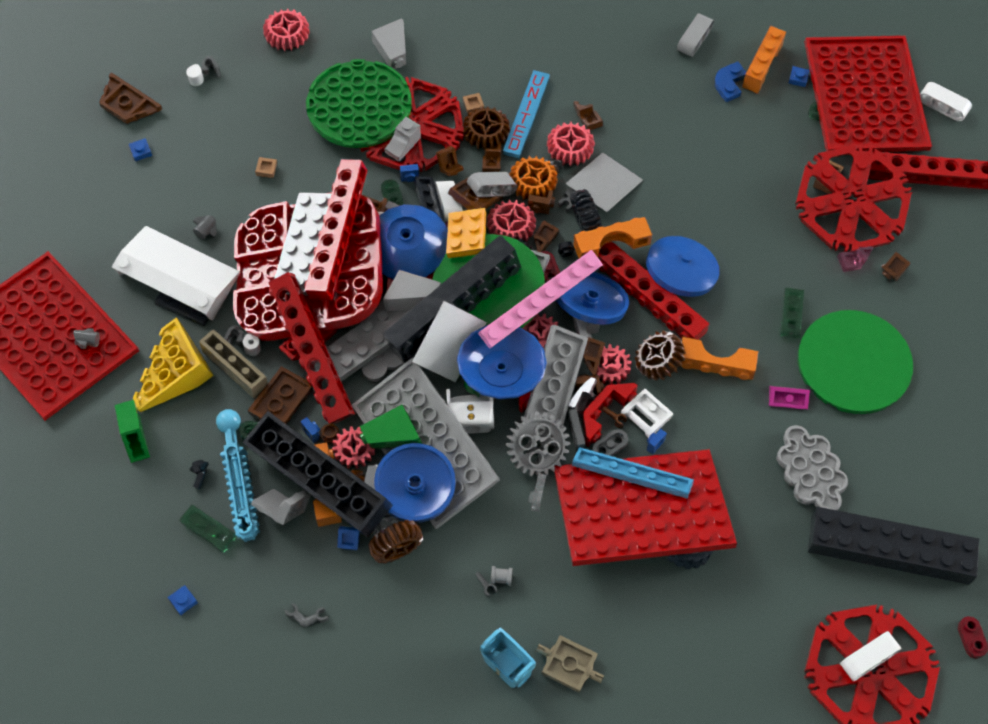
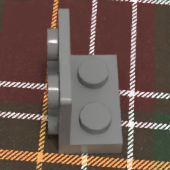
[251,489,311,525]

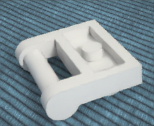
[621,389,674,438]

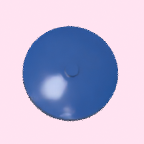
[646,236,719,297]
[556,272,629,325]
[374,443,456,523]

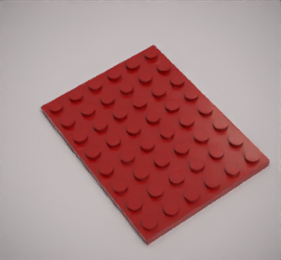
[804,36,932,152]
[0,251,139,421]
[554,449,737,566]

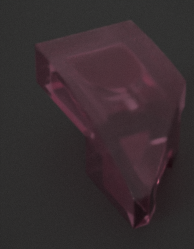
[837,246,873,272]

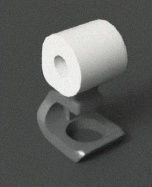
[186,56,221,86]
[224,326,261,356]

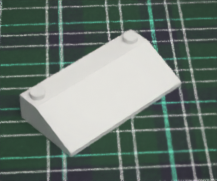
[112,226,241,321]

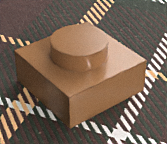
[463,93,484,114]
[255,157,277,178]

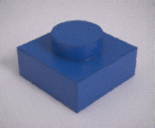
[789,66,810,87]
[129,138,152,161]
[400,164,419,182]
[301,417,320,444]
[647,429,667,455]
[337,526,360,550]
[168,585,198,615]

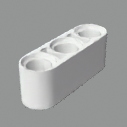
[920,82,972,121]
[434,181,463,222]
[840,631,902,681]

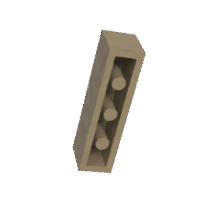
[199,329,268,399]

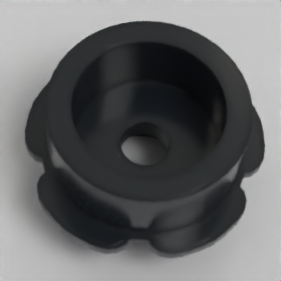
[558,241,575,257]

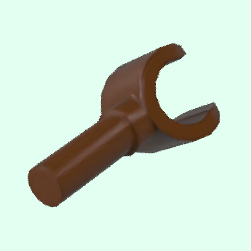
[602,406,627,429]

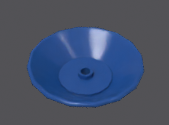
[379,205,448,280]
[457,325,547,399]

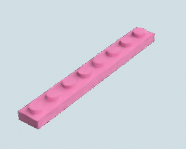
[478,250,603,349]

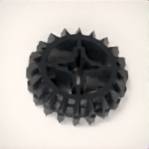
[570,189,603,232]

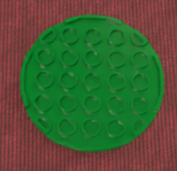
[306,59,412,148]
[432,234,545,328]
[798,310,913,414]

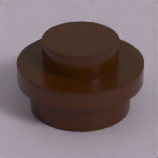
[320,424,340,443]

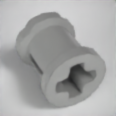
[491,566,512,586]

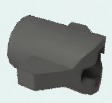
[193,215,217,239]
[73,328,100,349]

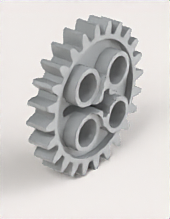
[506,412,570,477]

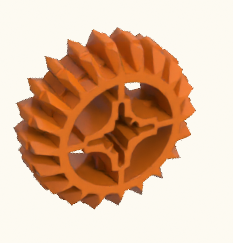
[509,155,558,199]

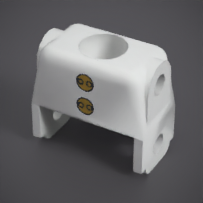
[446,389,494,434]

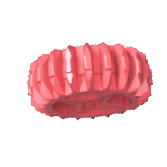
[263,9,310,51]
[547,122,595,167]
[487,199,536,242]

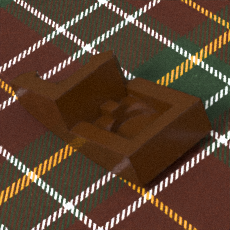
[573,101,603,130]
[534,221,560,252]
[582,337,605,375]

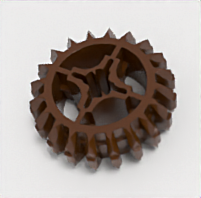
[462,106,510,151]
[634,330,686,381]
[368,520,423,563]

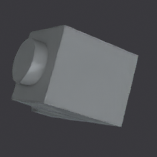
[385,117,421,161]

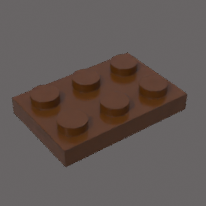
[448,177,504,210]
[248,366,313,424]

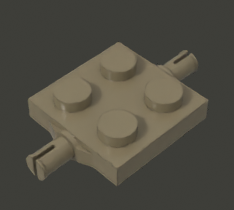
[536,635,604,693]

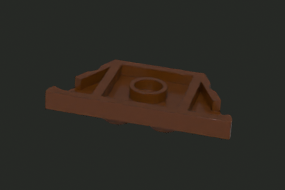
[99,72,162,124]

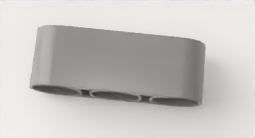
[677,13,714,57]
[467,172,517,197]

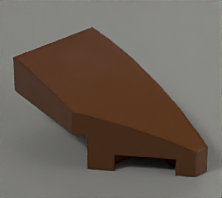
[482,142,501,172]

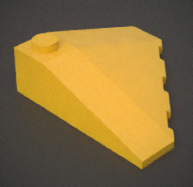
[133,317,213,412]

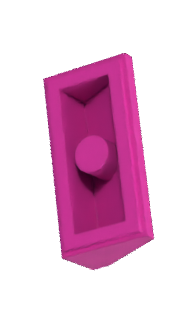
[769,386,810,410]

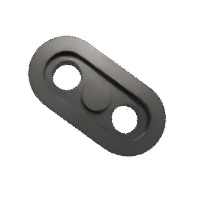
[593,429,628,457]

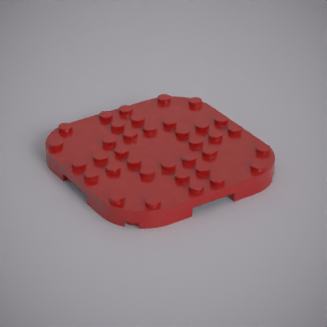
[233,192,383,341]

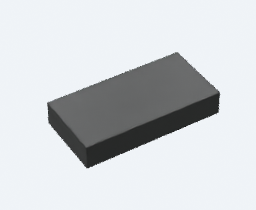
[568,409,585,452]

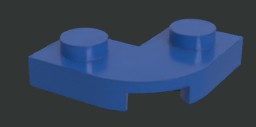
[715,61,746,102]

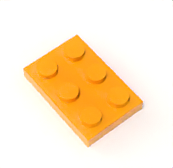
[446,208,486,258]

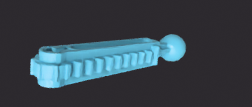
[216,409,260,542]

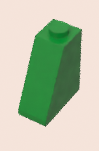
[115,400,150,463]
[360,405,423,449]

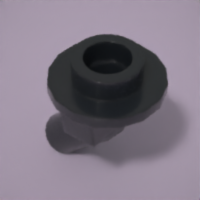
[189,460,209,489]

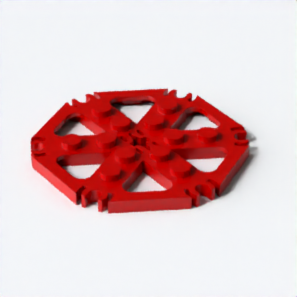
[359,77,464,172]
[795,144,912,254]
[804,605,940,724]

